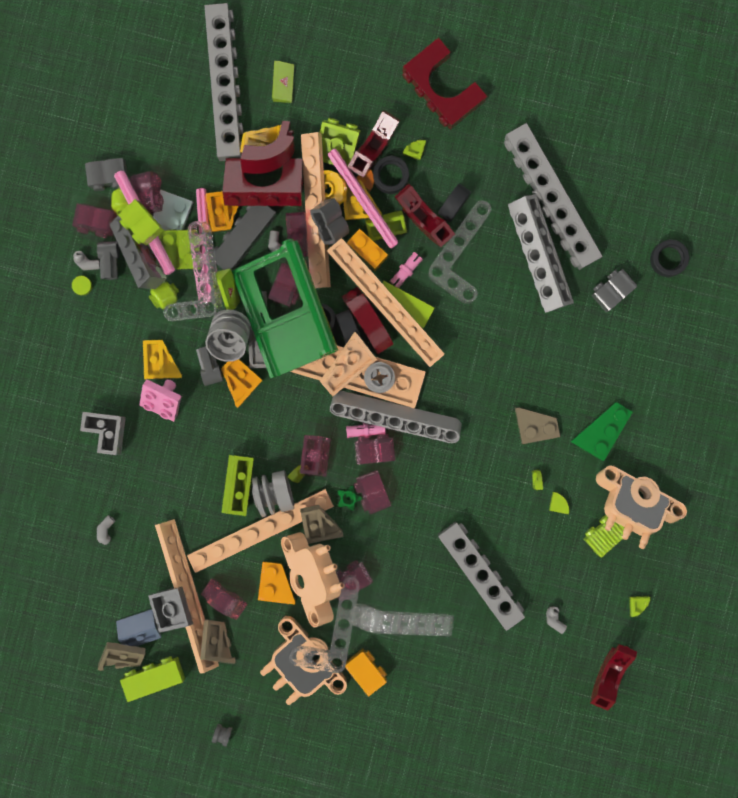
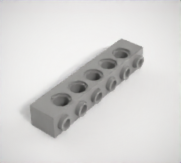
[508,194,574,313]
[437,521,525,631]

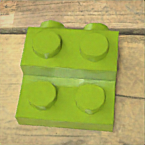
[320,118,361,166]
[158,230,202,269]

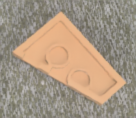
[320,332,377,396]

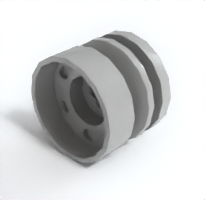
[205,310,251,362]
[252,470,295,517]

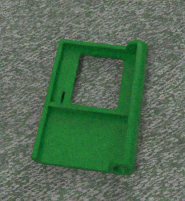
[232,239,338,378]

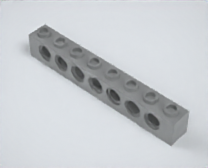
[204,3,243,161]
[504,123,602,270]

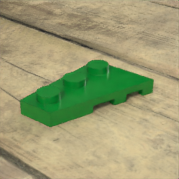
[570,402,633,461]

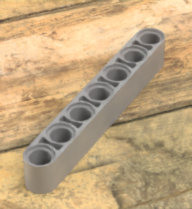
[330,391,461,443]

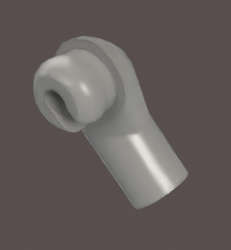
[268,231,281,252]
[73,251,100,270]
[97,515,115,545]
[546,606,567,634]

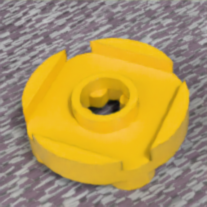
[324,170,347,205]

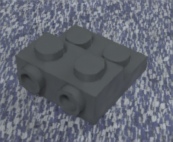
[148,587,193,633]

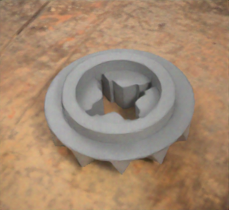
[364,362,395,393]

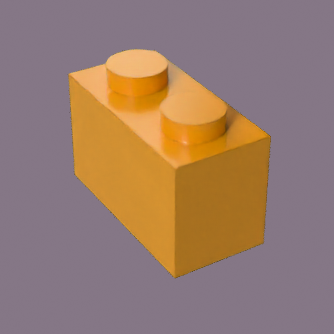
[347,229,388,272]
[345,648,387,697]

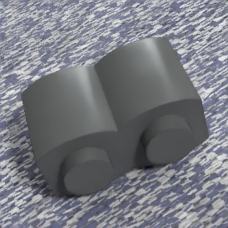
[85,158,128,191]
[310,198,349,245]
[591,269,637,312]

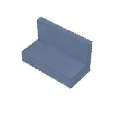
[116,609,161,646]

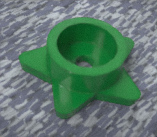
[338,486,362,511]

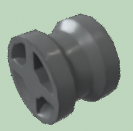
[212,723,233,747]

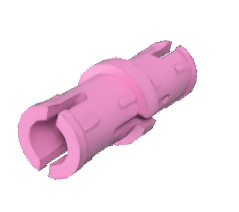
[389,252,423,288]
[346,423,385,438]

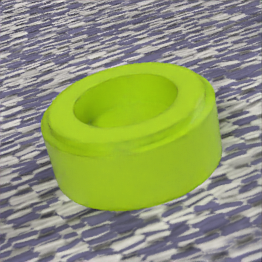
[72,276,92,296]

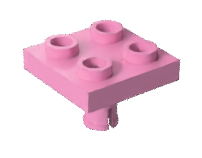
[140,379,182,422]

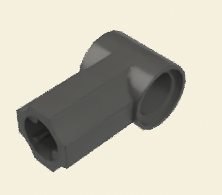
[97,241,120,280]
[196,347,224,386]

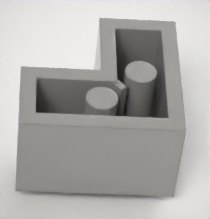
[80,412,126,455]

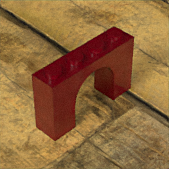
[402,37,487,130]
[223,158,303,206]

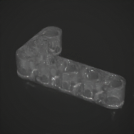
[428,200,491,304]
[164,221,222,321]
[289,575,359,673]
[349,603,454,636]

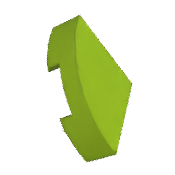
[402,140,426,160]
[288,464,309,483]
[532,470,543,490]
[549,492,569,514]
[630,596,650,617]

